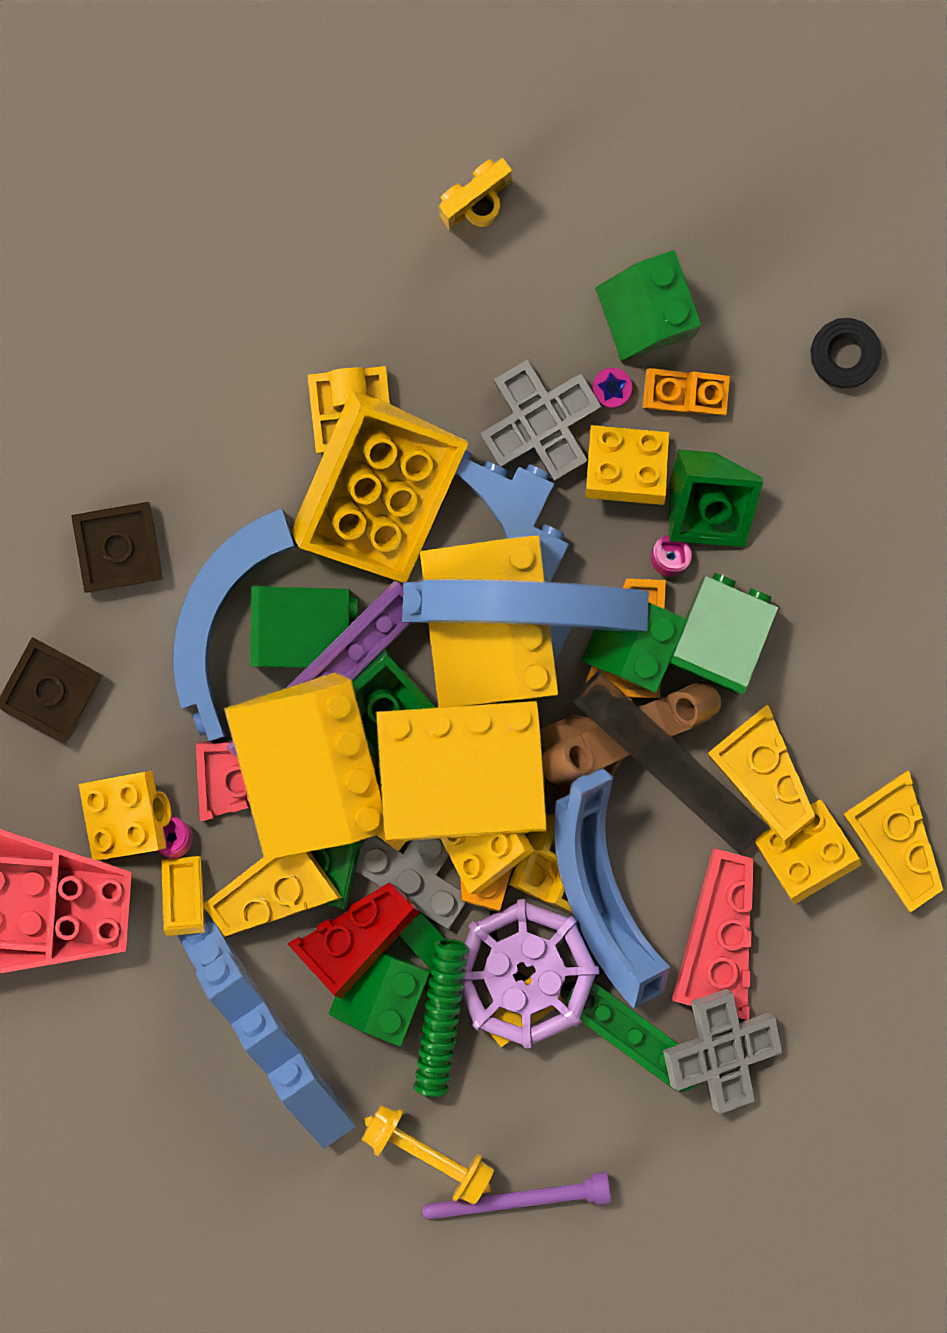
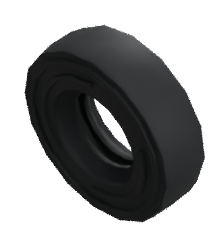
[810,317,882,389]

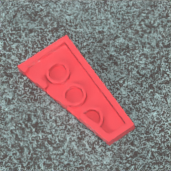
[196,740,250,822]
[672,848,753,1020]

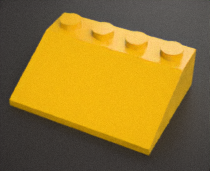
[290,390,468,583]
[420,535,558,708]
[224,672,385,860]
[376,701,546,842]

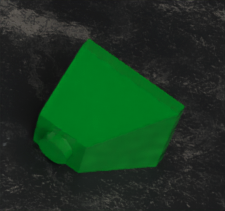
[668,449,763,547]

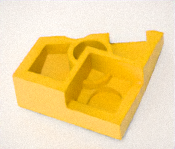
[508,814,574,916]

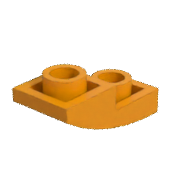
[642,368,730,415]

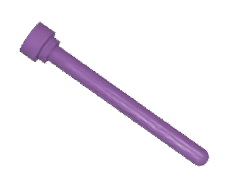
[422,1172,612,1219]

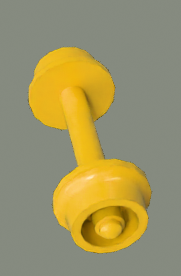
[361,1105,494,1205]

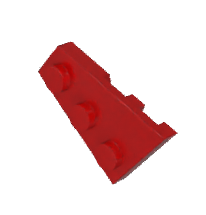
[287,882,420,999]

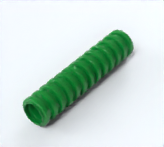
[413,939,469,1098]

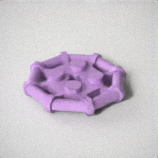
[459,899,599,1049]

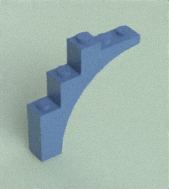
[454,450,572,664]
[177,911,356,1149]

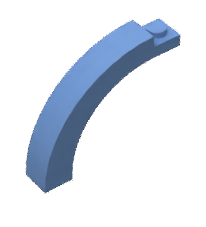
[173,508,296,741]
[402,580,649,632]
[554,768,670,1009]

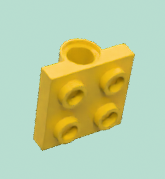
[439,158,512,230]
[307,366,390,454]
[585,425,669,505]
[78,770,171,861]
[753,799,862,905]
[440,832,534,894]

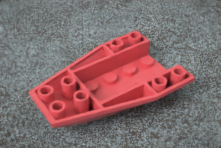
[0,829,132,973]

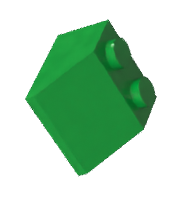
[581,602,688,693]
[352,649,436,764]
[329,951,430,1047]

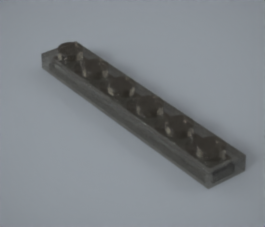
[571,670,768,855]

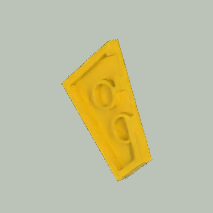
[708,704,815,844]
[842,770,943,912]
[204,851,342,937]

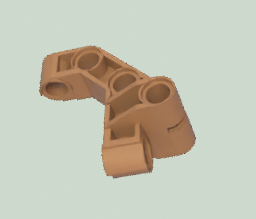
[540,682,721,798]

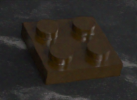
[71,502,164,593]
[0,637,103,744]

